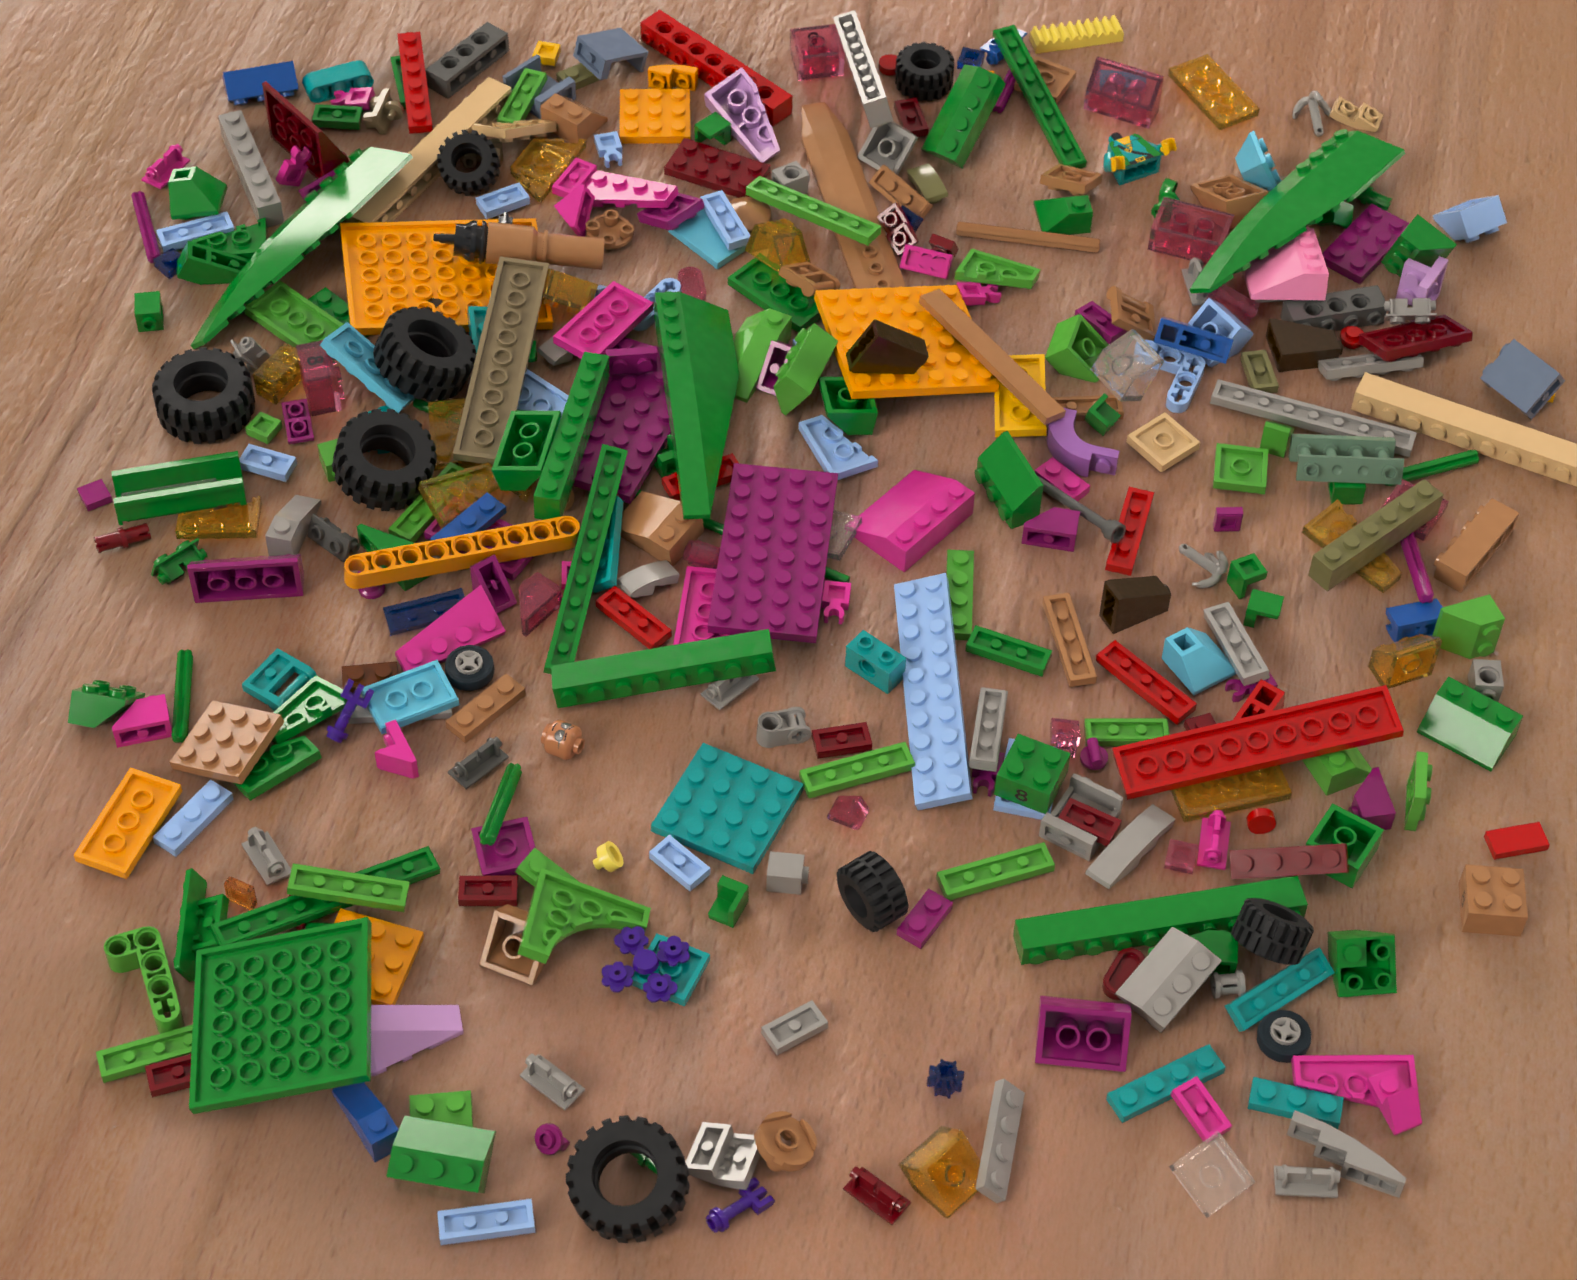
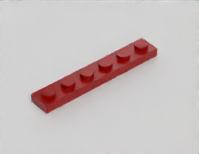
[397,32,433,134]

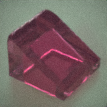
[827,796,869,830]

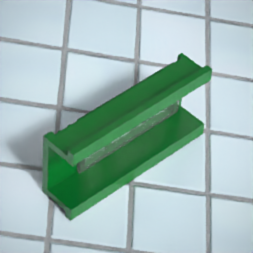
[111,451,247,525]

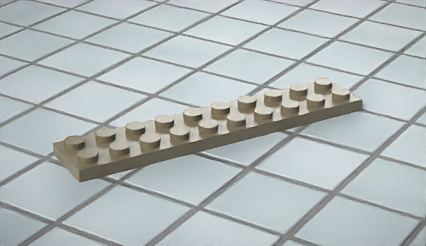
[453,256,549,465]

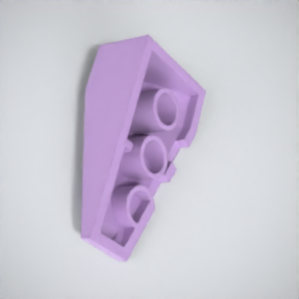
[704,67,780,163]
[371,1005,463,1076]

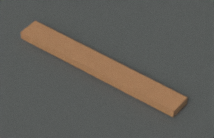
[919,289,1066,425]

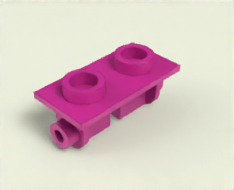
[141,144,190,189]
[1197,810,1231,870]

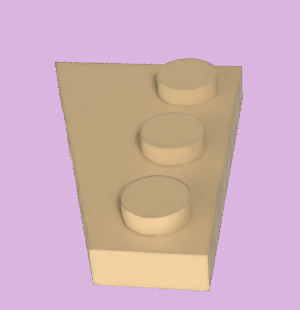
[472,119,557,143]

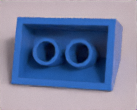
[222,61,299,106]

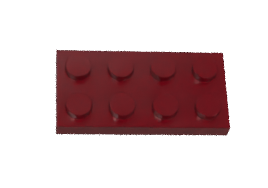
[664,138,771,198]
[1359,314,1473,362]

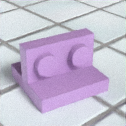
[1395,256,1448,322]

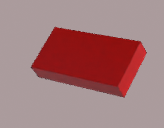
[1484,822,1550,860]

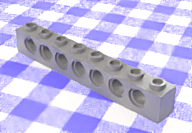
[833,10,893,128]

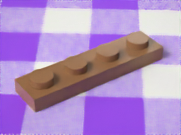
[1042,593,1097,687]

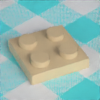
[1126,412,1200,473]

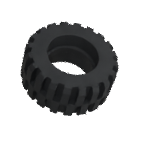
[373,307,476,402]
[152,347,255,444]
[332,409,437,511]
[566,1115,690,1243]

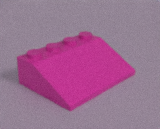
[845,470,975,572]

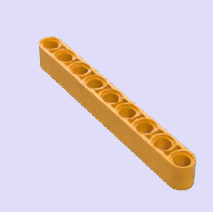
[344,516,580,589]

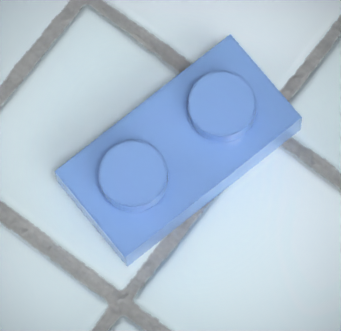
[476,182,530,219]
[239,444,297,482]
[649,835,711,892]

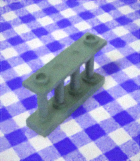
[1288,434,1404,485]

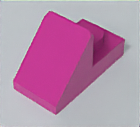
[375,719,419,779]
[1366,1067,1423,1136]

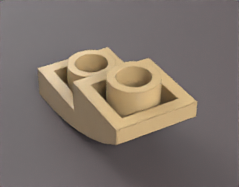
[1329,96,1383,132]

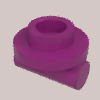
[1080,737,1108,770]
[535,1123,570,1155]

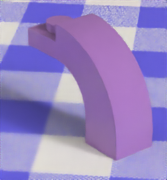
[1047,408,1120,478]

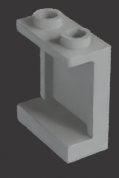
[1039,773,1124,861]

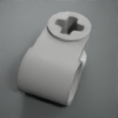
[756,707,812,748]

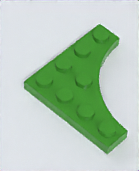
[517,868,651,964]

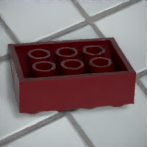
[262,81,349,179]

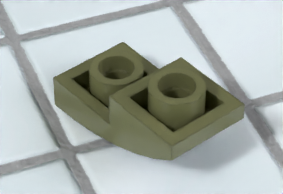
[907,163,948,204]

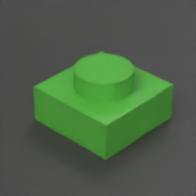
[245,411,283,444]

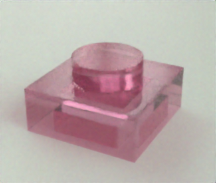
[1164,839,1198,874]

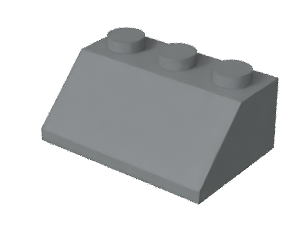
[1115,927,1222,1033]

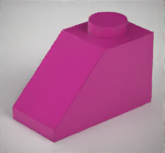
[112,694,172,748]

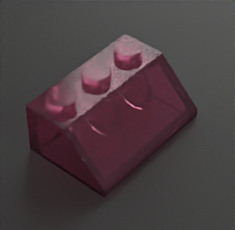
[1083,56,1164,129]
[1148,197,1234,265]

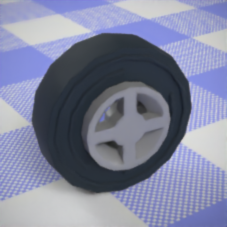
[445,645,495,691]
[1257,1010,1311,1063]

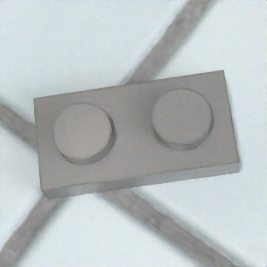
[761,1000,828,1055]

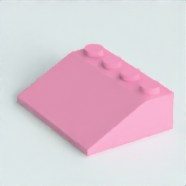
[1243,226,1329,300]

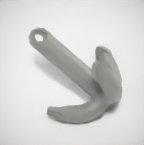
[1292,90,1331,137]
[1179,544,1229,588]

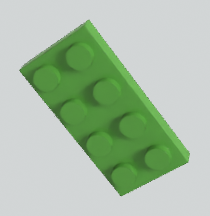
[244,281,344,362]

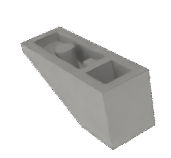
[265,495,321,556]

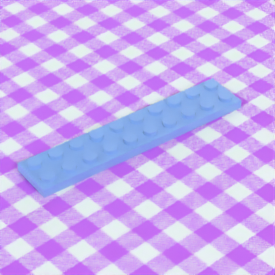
[894,573,973,810]

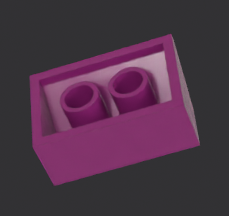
[1035,996,1132,1072]

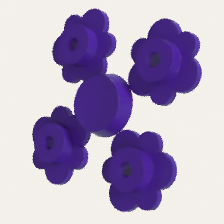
[602,926,690,1003]

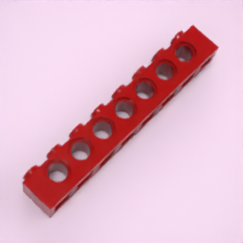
[640,10,793,127]

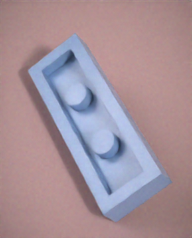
[700,190,751,250]
[156,211,235,253]
[153,779,233,857]
[437,1199,535,1245]

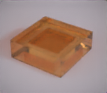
[224,876,258,910]

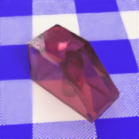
[519,572,562,637]

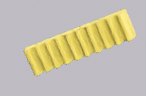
[1029,15,1124,54]

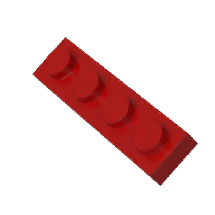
[1105,487,1154,576]
[1096,640,1197,725]

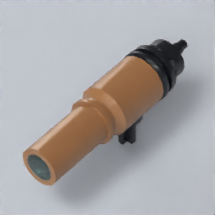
[433,212,605,270]

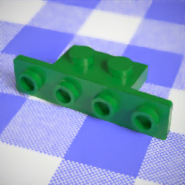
[174,868,229,982]

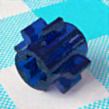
[926,1059,965,1099]

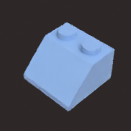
[1433,195,1507,243]
[1188,298,1254,367]

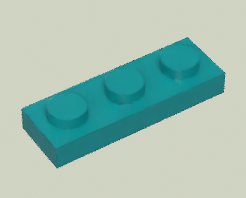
[1247,1077,1344,1129]

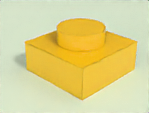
[532,41,561,66]

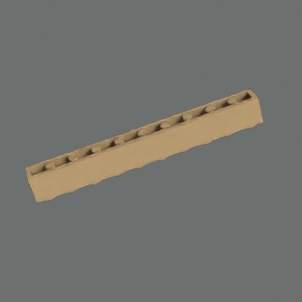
[347,77,512,223]
[1351,372,1577,487]

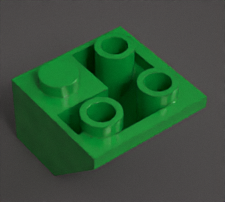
[168,166,228,220]
[68,680,145,728]
[1327,930,1397,997]

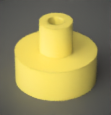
[593,841,624,872]

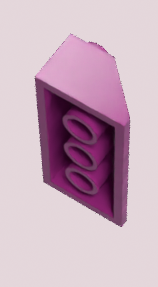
[187,554,304,603]

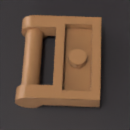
[778,262,840,297]
[1107,286,1156,340]

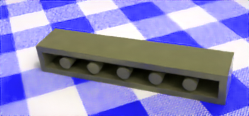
[1308,479,1444,592]

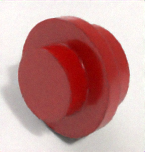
[1340,326,1364,349]

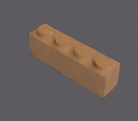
[1433,498,1519,593]

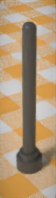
[1037,475,1126,543]

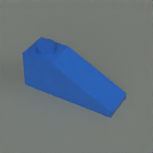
[1154,316,1234,364]
[331,1082,399,1162]

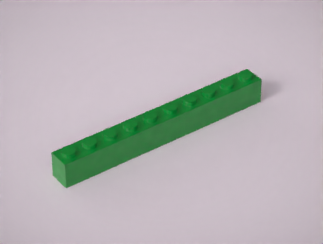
[1013,876,1308,965]

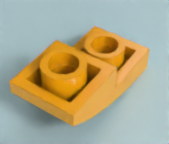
[648,65,698,91]

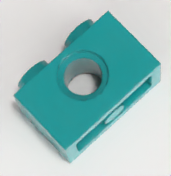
[845,630,906,694]

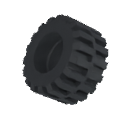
[895,42,954,102]
[437,129,500,196]
[836,851,909,932]
[1231,898,1314,965]

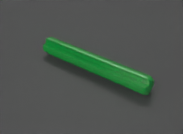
[1385,450,1480,486]
[171,649,193,743]
[479,763,522,846]

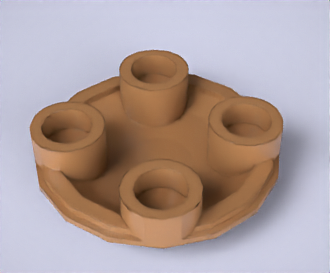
[730,197,771,234]
[585,209,634,249]

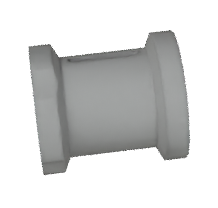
[1210,970,1246,999]

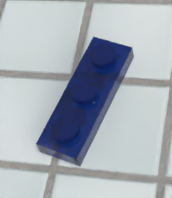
[383,588,465,636]

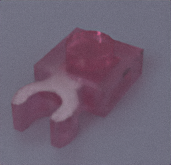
[1050,718,1080,758]

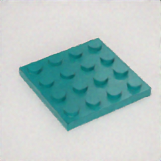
[651,743,804,874]

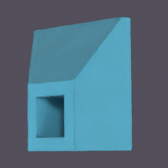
[1235,131,1281,192]
[1161,627,1236,695]

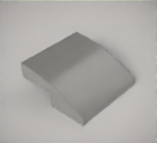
[686,1122,760,1190]

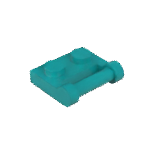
[242,648,317,711]

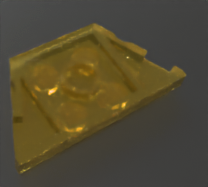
[510,138,586,203]

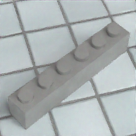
[218,110,284,228]

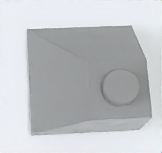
[857,121,918,175]

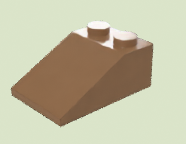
[1190,174,1269,231]
[621,491,704,566]

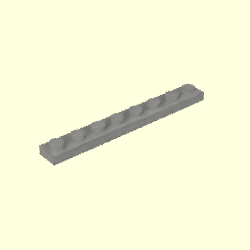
[1210,379,1417,457]

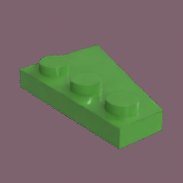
[954,249,1041,289]

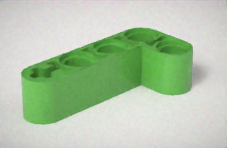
[104,926,184,1034]

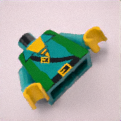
[1103,132,1177,185]

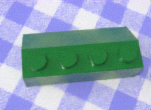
[921,65,1006,169]

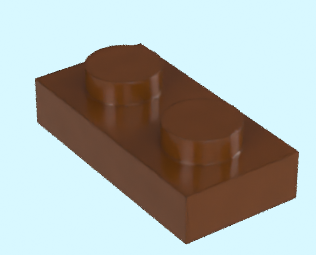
[342,661,398,693]

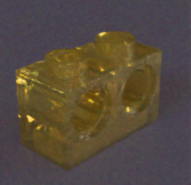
[253,343,308,405]

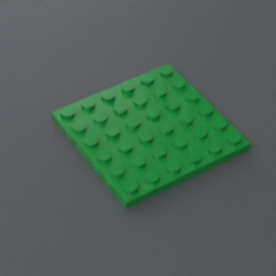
[189,917,372,1114]

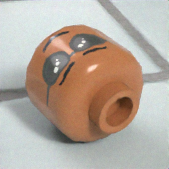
[541,719,585,760]

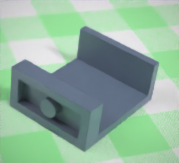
[573,28,648,80]
[503,54,576,119]
[1480,339,1565,420]

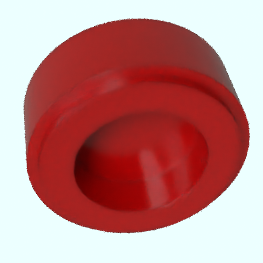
[879,54,897,76]
[1246,808,1276,834]

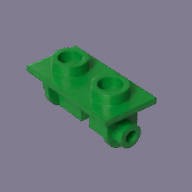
[151,538,208,585]

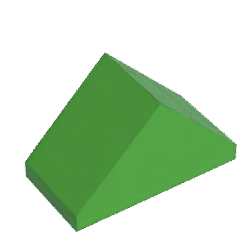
[1260,421,1295,458]

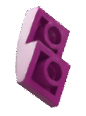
[281,398,314,444]

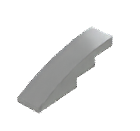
[1085,804,1176,889]
[1287,1110,1406,1198]

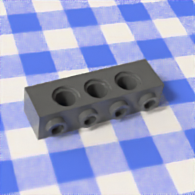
[425,22,509,99]
[1280,285,1387,331]

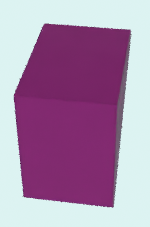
[470,554,517,614]

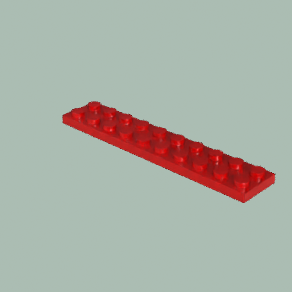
[1112,685,1404,800]

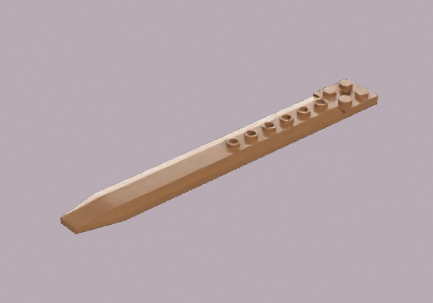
[802,102,906,289]

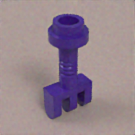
[326,679,374,743]
[706,1178,775,1233]

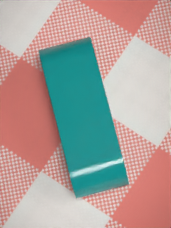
[302,60,374,103]

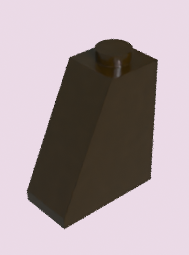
[846,319,929,374]
[1266,319,1343,372]
[1099,576,1171,634]

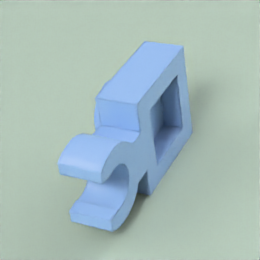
[594,131,622,168]

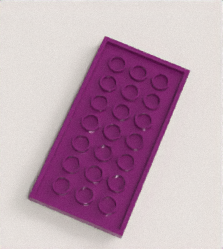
[573,337,671,504]
[708,463,838,643]

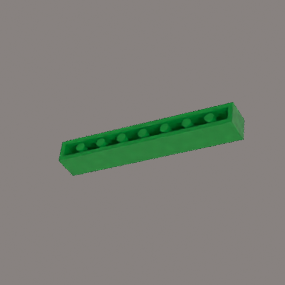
[534,352,609,520]
[551,629,776,708]

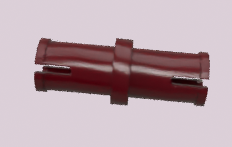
[94,523,151,553]

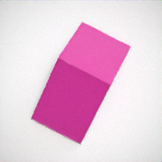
[554,184,595,237]

